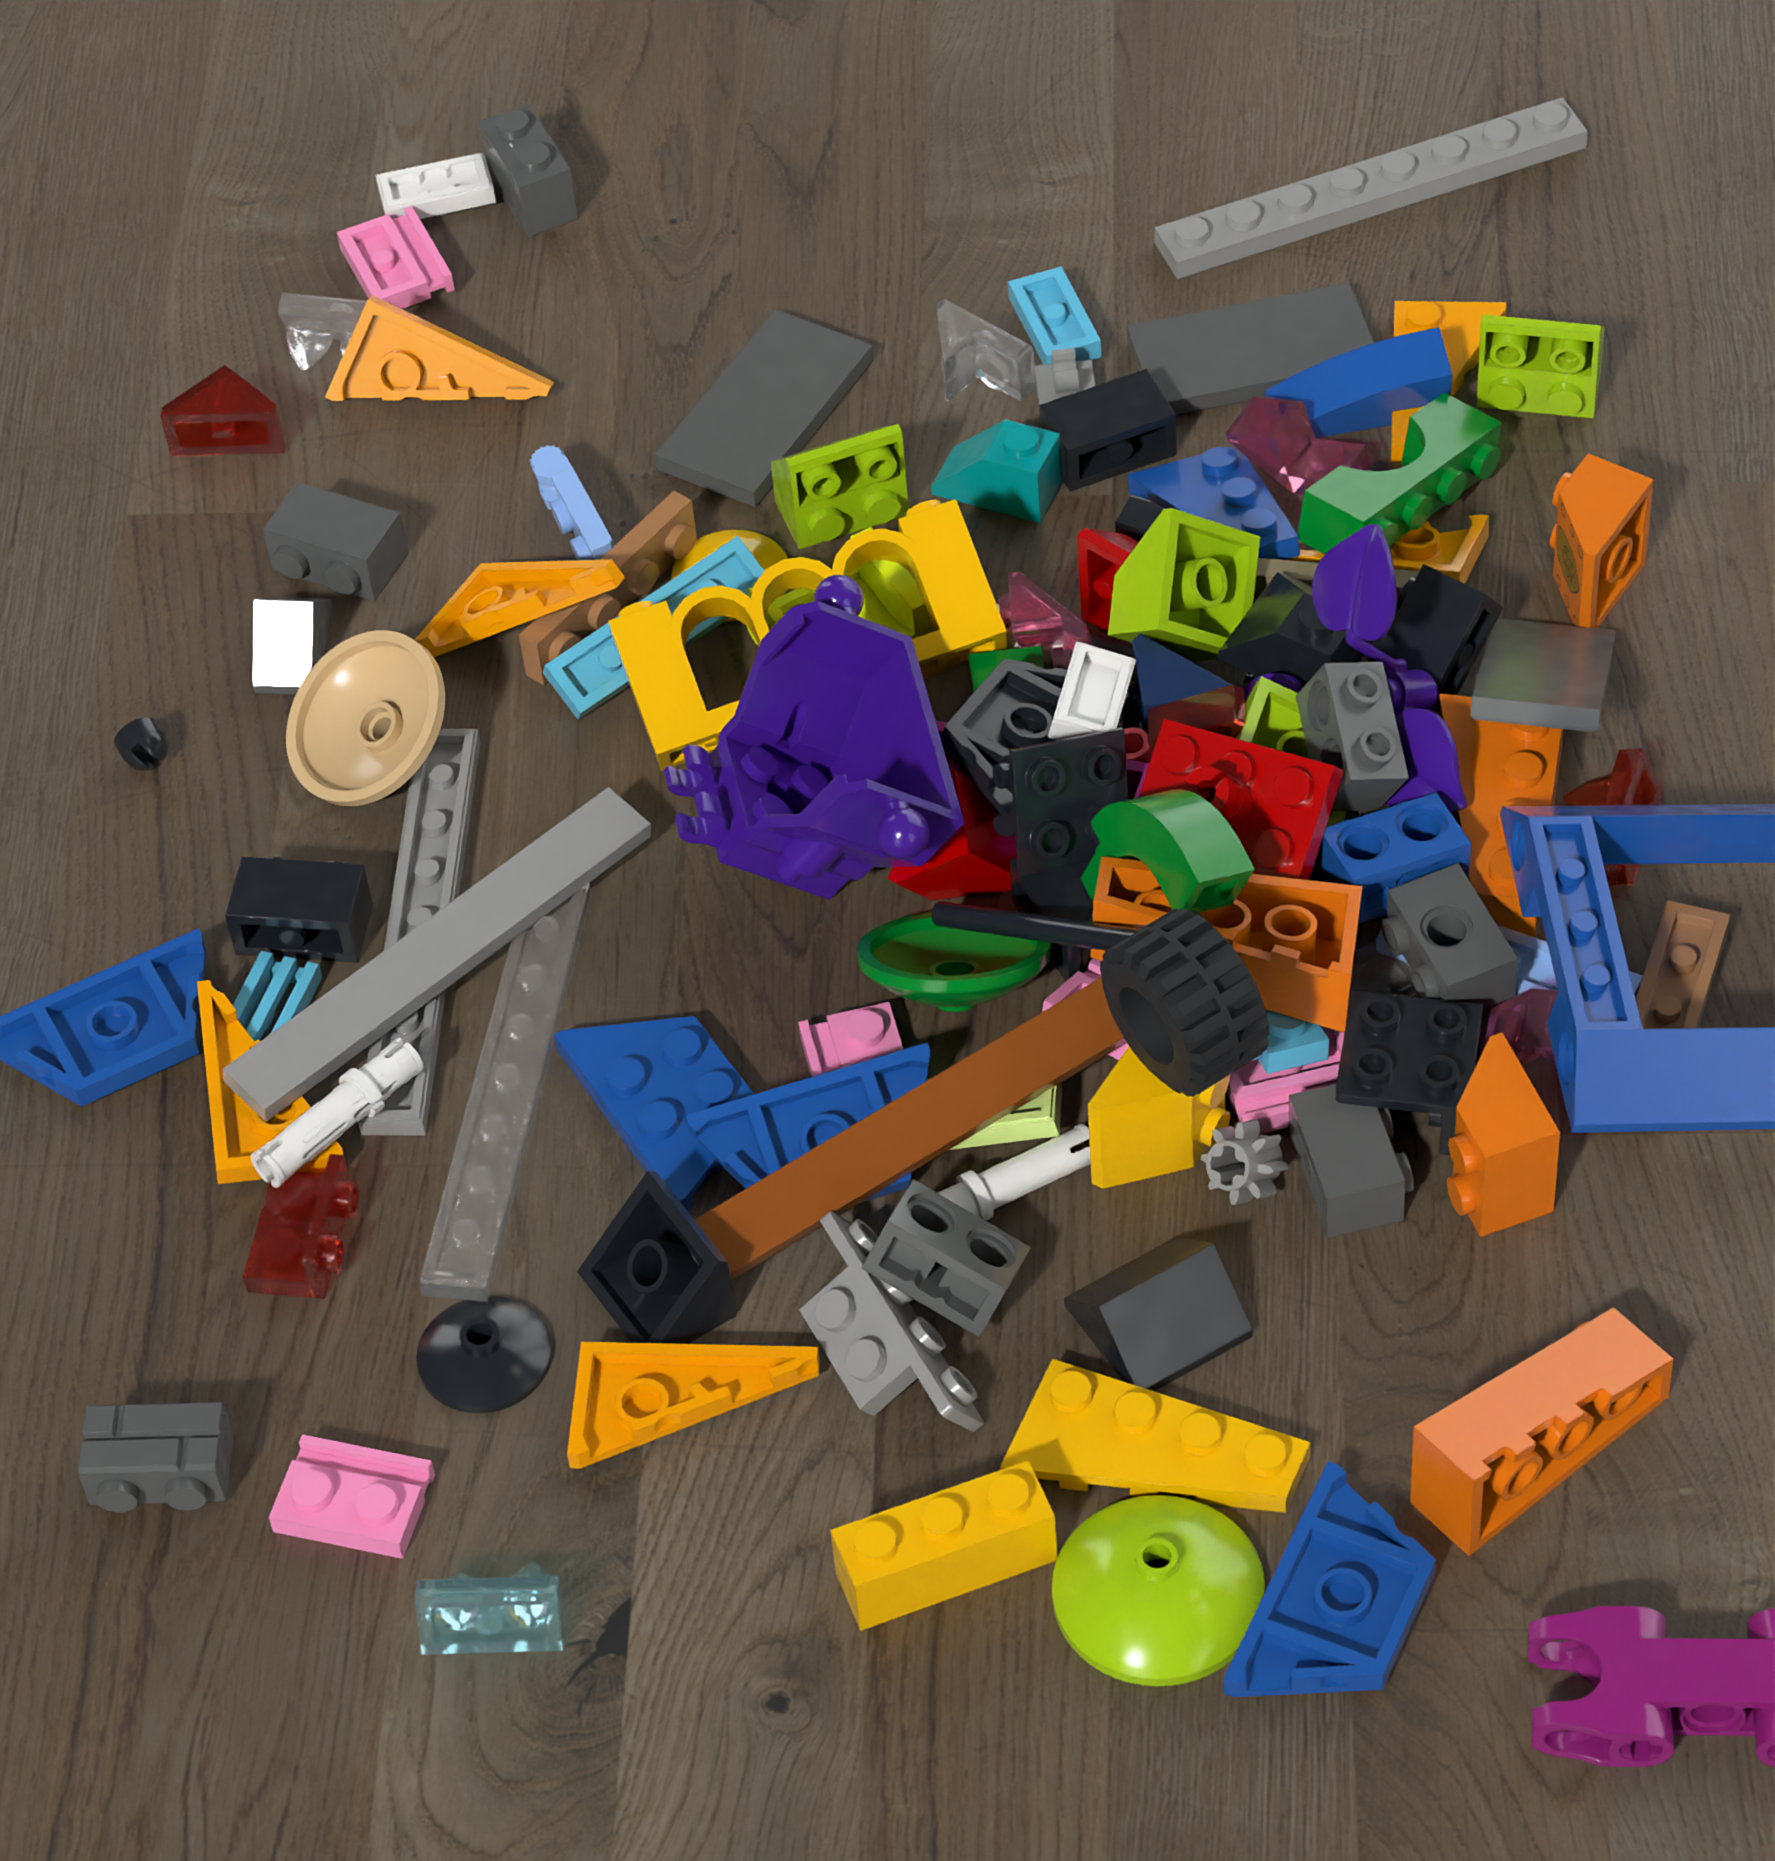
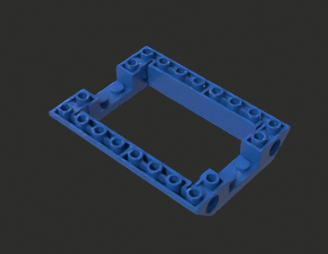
[1500,804,1775,1133]

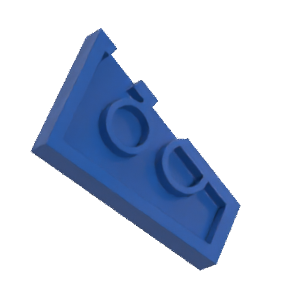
[1127,445,1300,560]

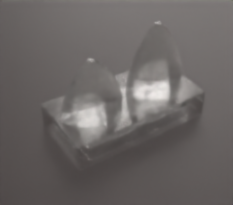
[278,293,391,370]

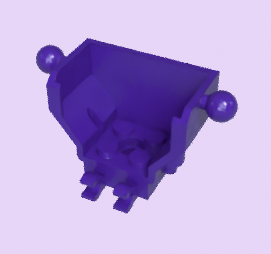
[664,574,965,900]

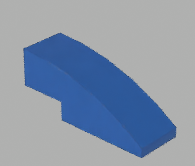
[1265,327,1452,445]

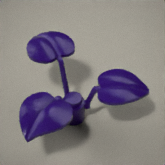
[1239,524,1468,813]

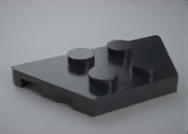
[941,659,1138,830]

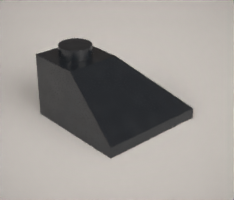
[1218,572,1374,688]

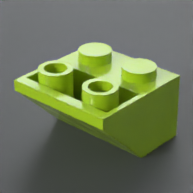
[1477,314,1604,419]
[770,424,909,549]

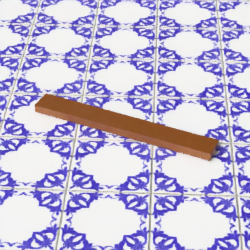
[695,977,1127,1280]

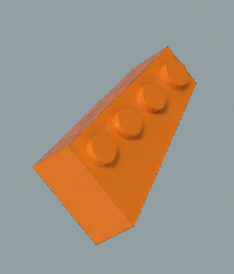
[1438,694,1563,938]
[1090,856,1362,1033]
[1410,1307,1674,1556]

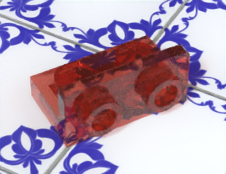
[243,1154,359,1299]

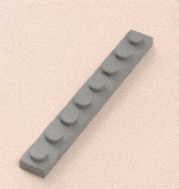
[1154,97,1588,279]

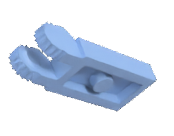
[530,445,614,560]

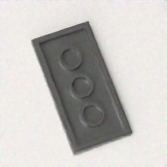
[1127,282,1374,415]
[654,309,874,507]
[1470,618,1616,732]

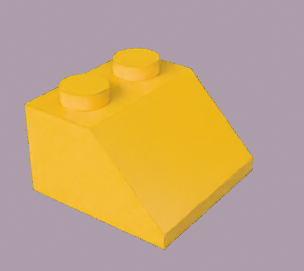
[1088,1046,1230,1189]

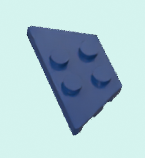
[0,928,207,1107]
[554,1016,754,1212]
[685,1043,930,1202]
[1223,1461,1436,1697]

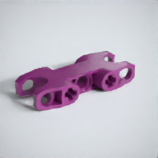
[1527,1606,1775,1767]

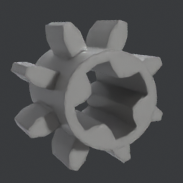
[1201,1120,1289,1205]

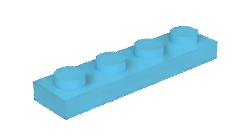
[542,536,764,720]

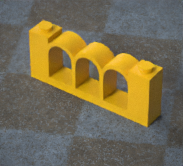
[608,499,1007,771]

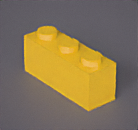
[830,1460,1058,1631]

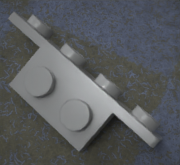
[799,1211,984,1432]

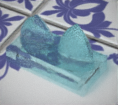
[415,1562,565,1655]

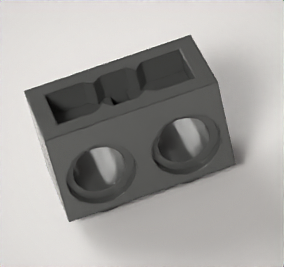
[1296,662,1409,811]
[861,1179,1031,1337]

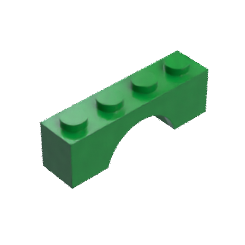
[1297,393,1502,555]

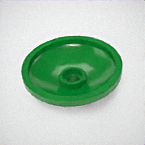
[857,912,1051,1012]

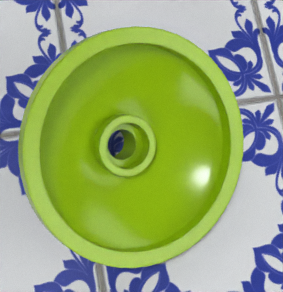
[1052,1495,1265,1686]

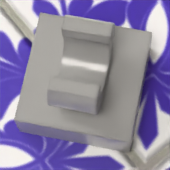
[1034,348,1096,414]

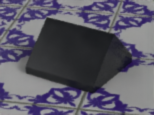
[577,1171,736,1344]
[1064,1236,1252,1391]

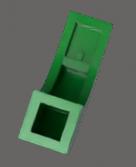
[1081,789,1255,913]

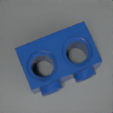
[1318,793,1471,924]

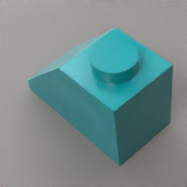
[931,419,1062,523]

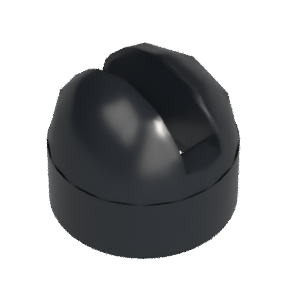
[114,717,169,771]

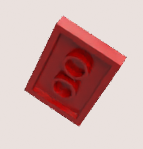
[1139,719,1344,880]

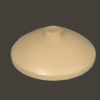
[286,630,445,806]

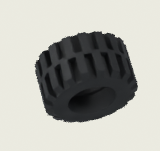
[1100,908,1270,1096]

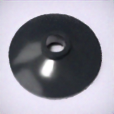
[417,1296,552,1413]

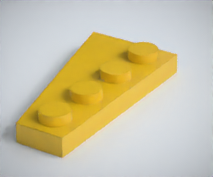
[1000,1358,1311,1513]

